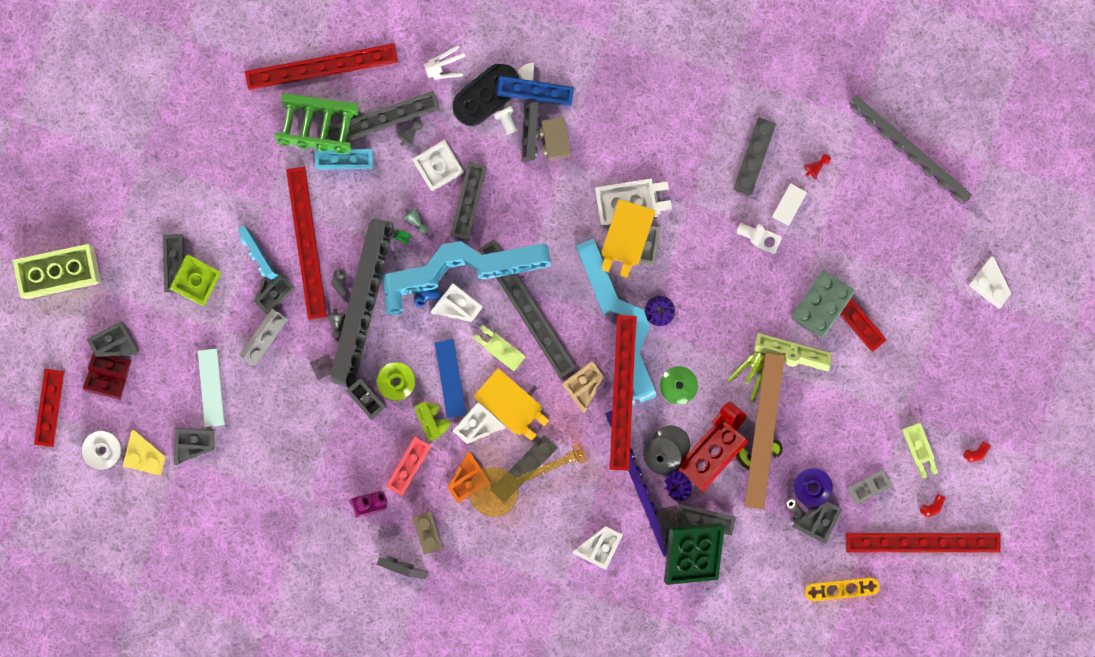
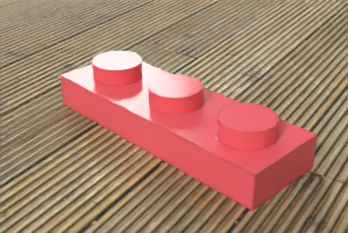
[386,436,432,496]

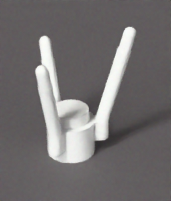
[424,45,466,80]

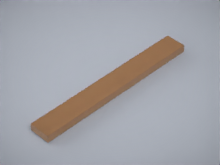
[744,353,785,509]

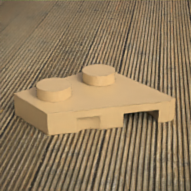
[561,360,604,413]

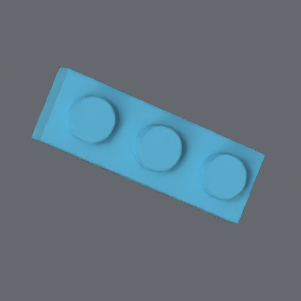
[315,149,373,170]
[238,225,278,280]

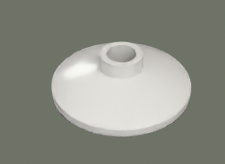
[82,431,121,470]

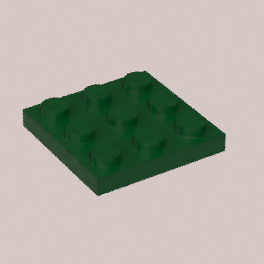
[664,523,725,585]

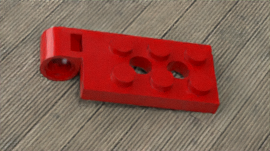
[677,402,748,492]

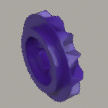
[645,296,675,326]
[664,471,692,502]

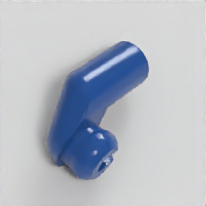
[414,289,441,307]

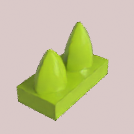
[413,401,451,442]

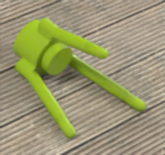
[728,352,765,402]

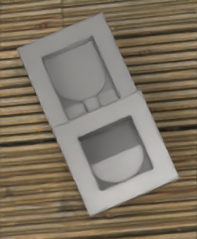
[846,469,892,505]

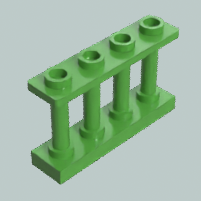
[274,93,360,154]

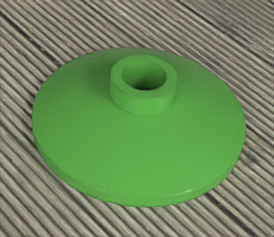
[660,366,698,404]

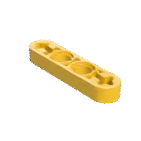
[804,577,880,601]

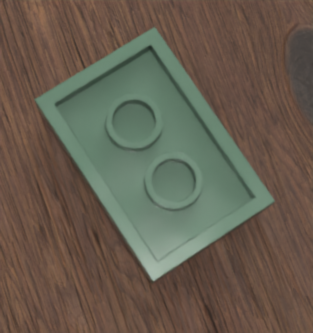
[791,270,856,339]

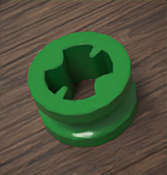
[393,229,412,244]

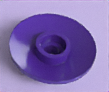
[794,468,833,507]

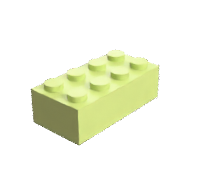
[13,244,101,299]

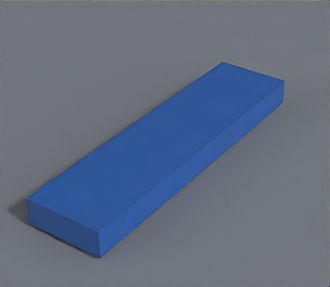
[496,76,574,106]
[435,339,466,418]

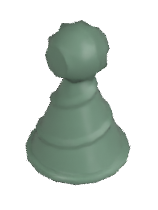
[403,207,428,234]

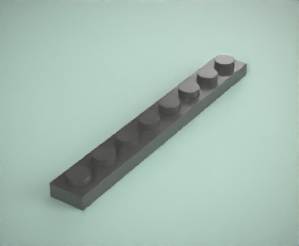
[849,95,972,203]
[478,239,576,379]

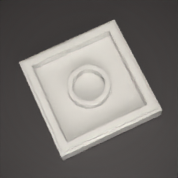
[412,140,464,192]

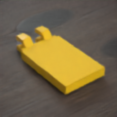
[601,199,656,278]
[473,368,550,441]

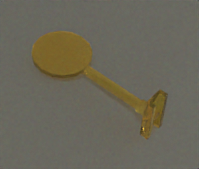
[469,443,588,517]

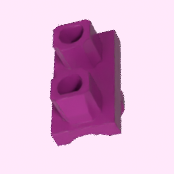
[349,491,387,518]

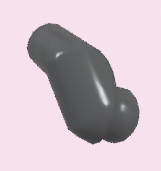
[787,499,804,523]

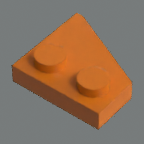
[447,451,490,503]

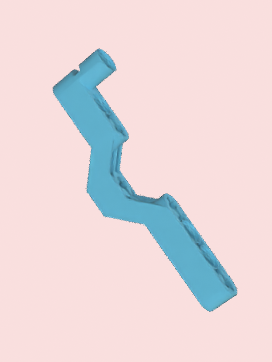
[576,239,657,406]
[382,241,551,315]

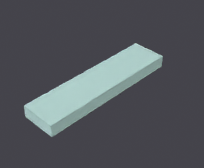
[198,349,225,427]

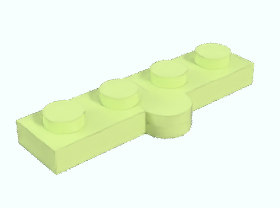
[754,333,832,371]

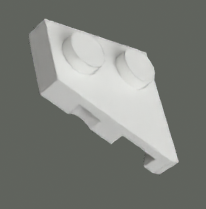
[968,256,1011,309]
[431,283,484,322]

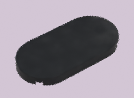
[453,63,519,126]

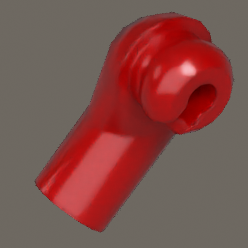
[963,441,991,463]
[920,494,946,517]

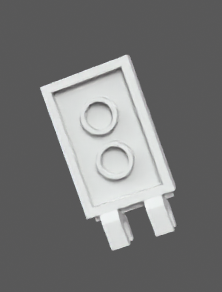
[595,178,672,226]

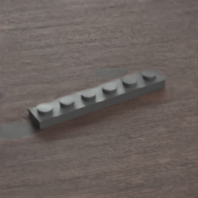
[328,90,440,142]

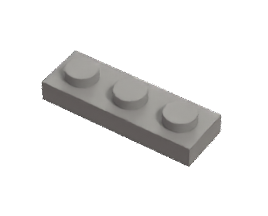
[239,308,288,366]

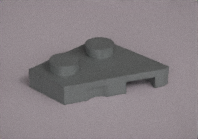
[254,266,295,315]
[174,427,215,465]

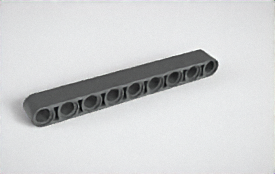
[330,219,394,387]

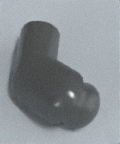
[331,269,349,298]

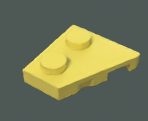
[123,430,166,475]

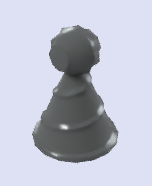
[397,120,422,147]
[326,309,345,340]

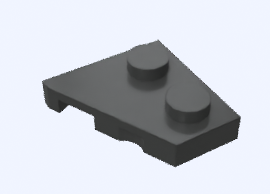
[87,321,139,357]
[792,501,842,544]
[377,556,428,579]

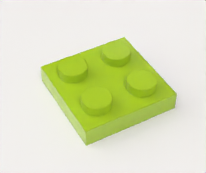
[169,254,221,306]

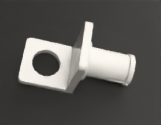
[493,102,518,135]
[737,223,782,254]

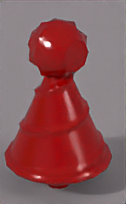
[804,154,831,180]

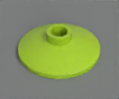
[377,362,415,401]

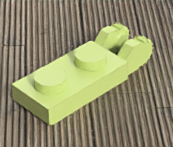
[473,325,526,371]
[901,422,938,479]

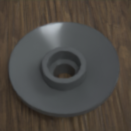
[653,425,690,461]
[644,437,681,475]

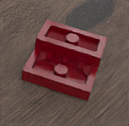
[83,352,131,400]

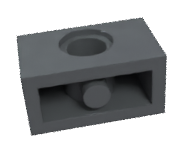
[346,378,388,420]

